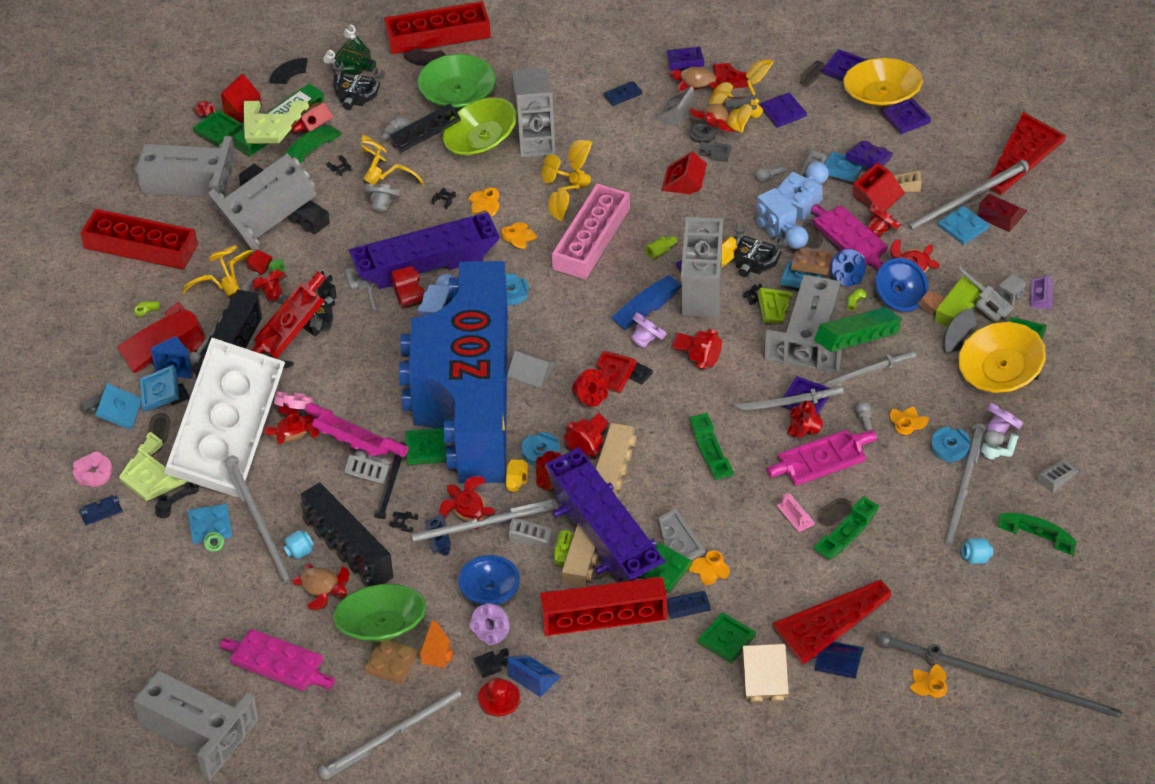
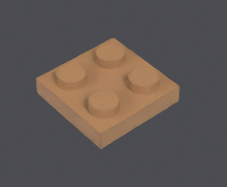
[791,248,833,275]
[364,641,419,685]

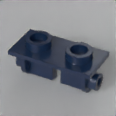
[79,495,123,526]
[425,514,451,556]

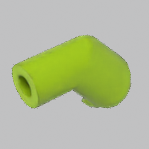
[847,288,867,311]
[134,301,160,317]

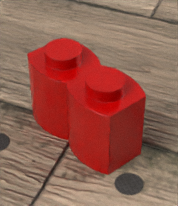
[390,266,425,309]

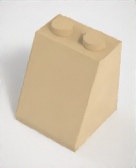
[741,644,789,703]

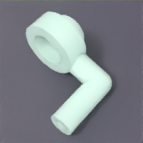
[981,434,1019,459]

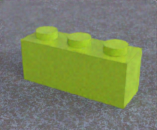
[935,276,983,327]

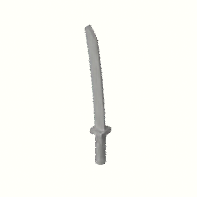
[822,351,916,387]
[735,386,843,410]

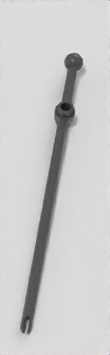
[876,631,1122,718]

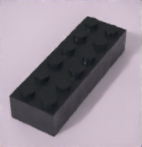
[193,289,262,380]
[300,482,394,586]

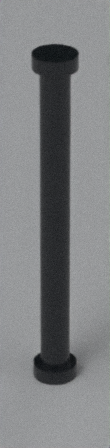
[374,442,406,519]

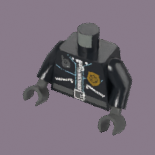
[333,61,385,110]
[733,223,788,277]
[277,294,335,337]

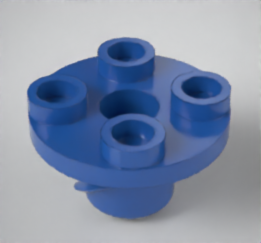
[830,249,866,286]

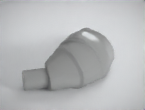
[380,117,415,142]

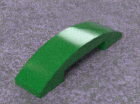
[282,125,342,164]
[689,413,734,480]
[813,496,879,560]
[998,513,1077,556]

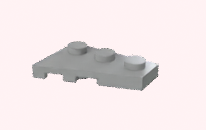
[659,508,706,561]

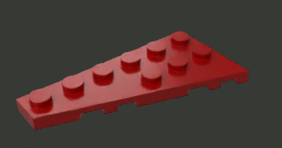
[989,112,1066,195]
[772,579,891,665]

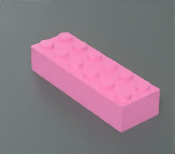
[552,184,630,280]

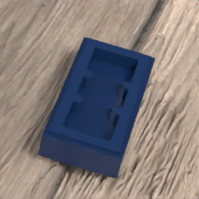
[604,81,642,106]
[667,590,711,619]

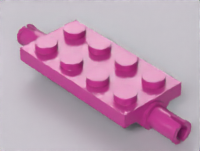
[811,204,888,271]
[306,403,408,457]
[766,429,877,486]
[220,628,336,691]

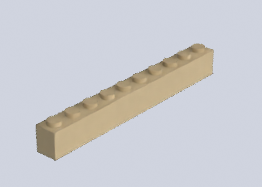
[562,423,637,587]

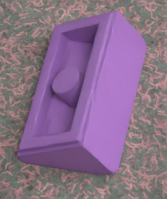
[1030,275,1053,309]

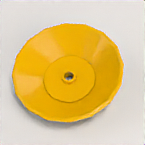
[843,58,923,107]
[959,322,1046,393]

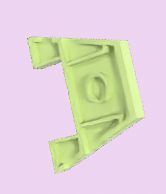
[244,101,309,143]
[119,432,188,502]

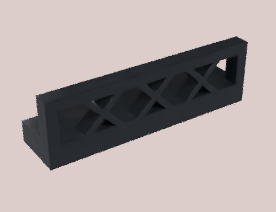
[390,103,461,153]

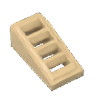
[893,171,921,192]

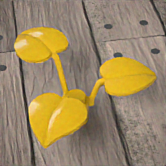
[709,60,774,133]
[360,134,424,186]
[541,140,593,221]
[182,245,254,297]

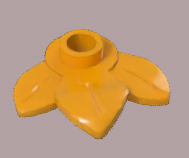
[468,187,500,216]
[501,222,537,249]
[890,406,929,435]
[689,550,730,585]
[910,664,948,698]

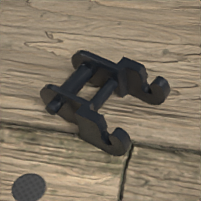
[326,155,352,177]
[431,188,456,209]
[743,283,763,305]
[389,511,419,533]

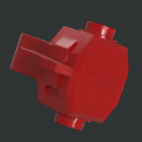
[671,329,722,370]
[563,412,610,458]

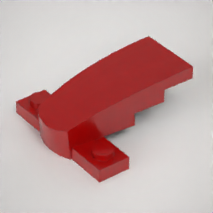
[117,301,205,373]

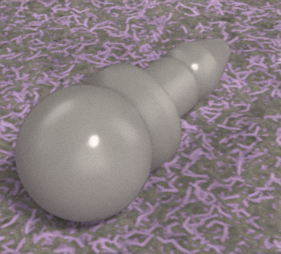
[755,167,787,183]
[855,401,872,431]
[985,430,1010,445]
[354,449,391,465]

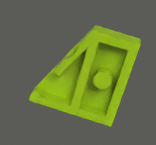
[757,288,793,325]

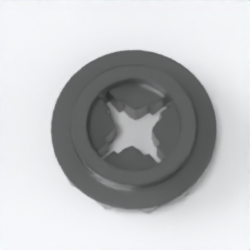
[689,122,717,143]

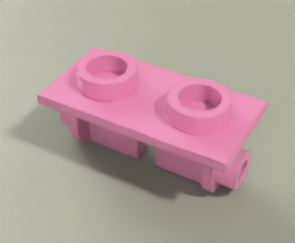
[776,493,815,533]

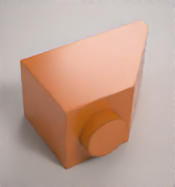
[420,620,454,668]

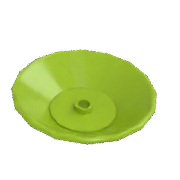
[442,97,517,156]

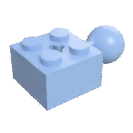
[777,162,829,221]
[756,188,809,249]
[418,274,454,317]

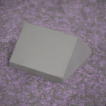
[655,86,694,127]
[507,350,558,389]

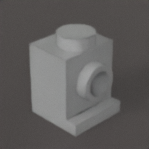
[998,274,1026,306]

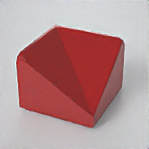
[246,249,272,276]

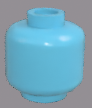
[283,530,314,560]
[961,538,993,564]

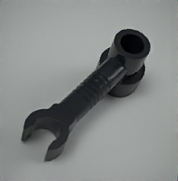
[155,482,200,519]

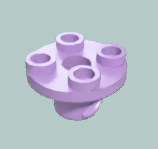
[631,312,667,348]
[986,402,1023,435]
[470,603,509,646]

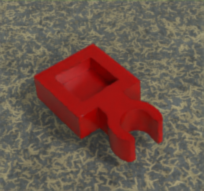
[192,100,216,116]

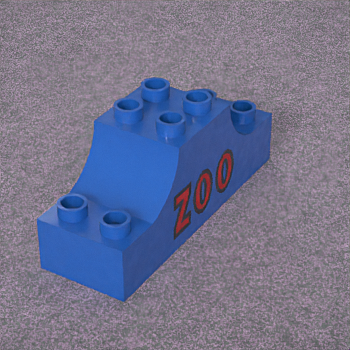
[399,261,508,484]

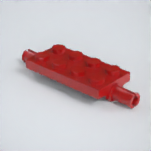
[251,271,326,359]

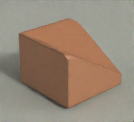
[918,291,945,315]

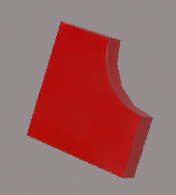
[713,63,752,89]
[595,350,637,393]

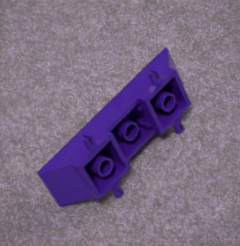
[348,212,500,289]
[545,447,665,582]

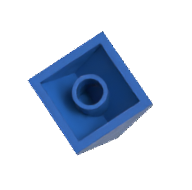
[151,336,193,379]
[507,655,561,697]

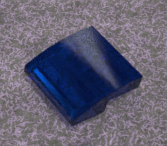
[815,642,864,679]

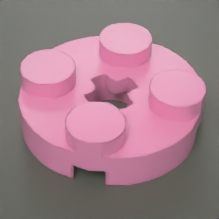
[274,391,313,409]
[73,452,113,487]

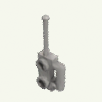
[345,264,377,312]
[958,266,1014,322]

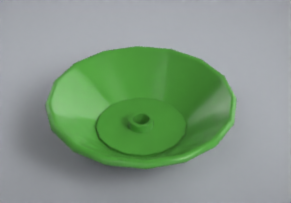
[417,54,496,108]
[332,584,427,642]

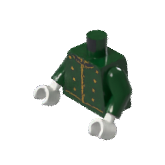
[323,25,376,75]

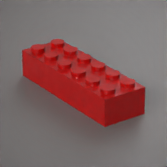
[384,1,491,54]
[80,209,198,270]
[540,577,667,636]

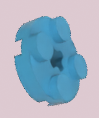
[506,274,529,305]
[931,427,970,462]
[522,432,561,466]

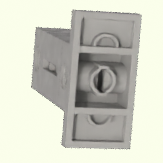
[512,68,556,157]
[135,136,235,210]
[208,153,317,252]
[681,217,723,318]
[765,275,842,373]
[133,671,259,781]

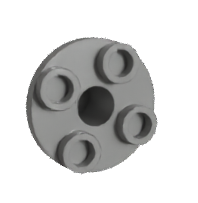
[364,184,400,213]

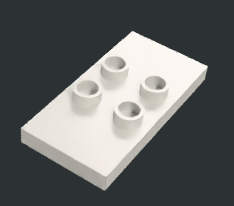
[164,338,285,497]

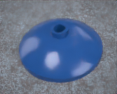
[875,258,929,312]
[458,555,520,605]

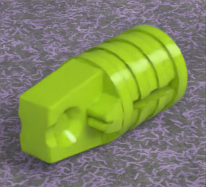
[644,236,678,260]
[553,530,574,567]

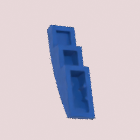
[612,275,682,330]

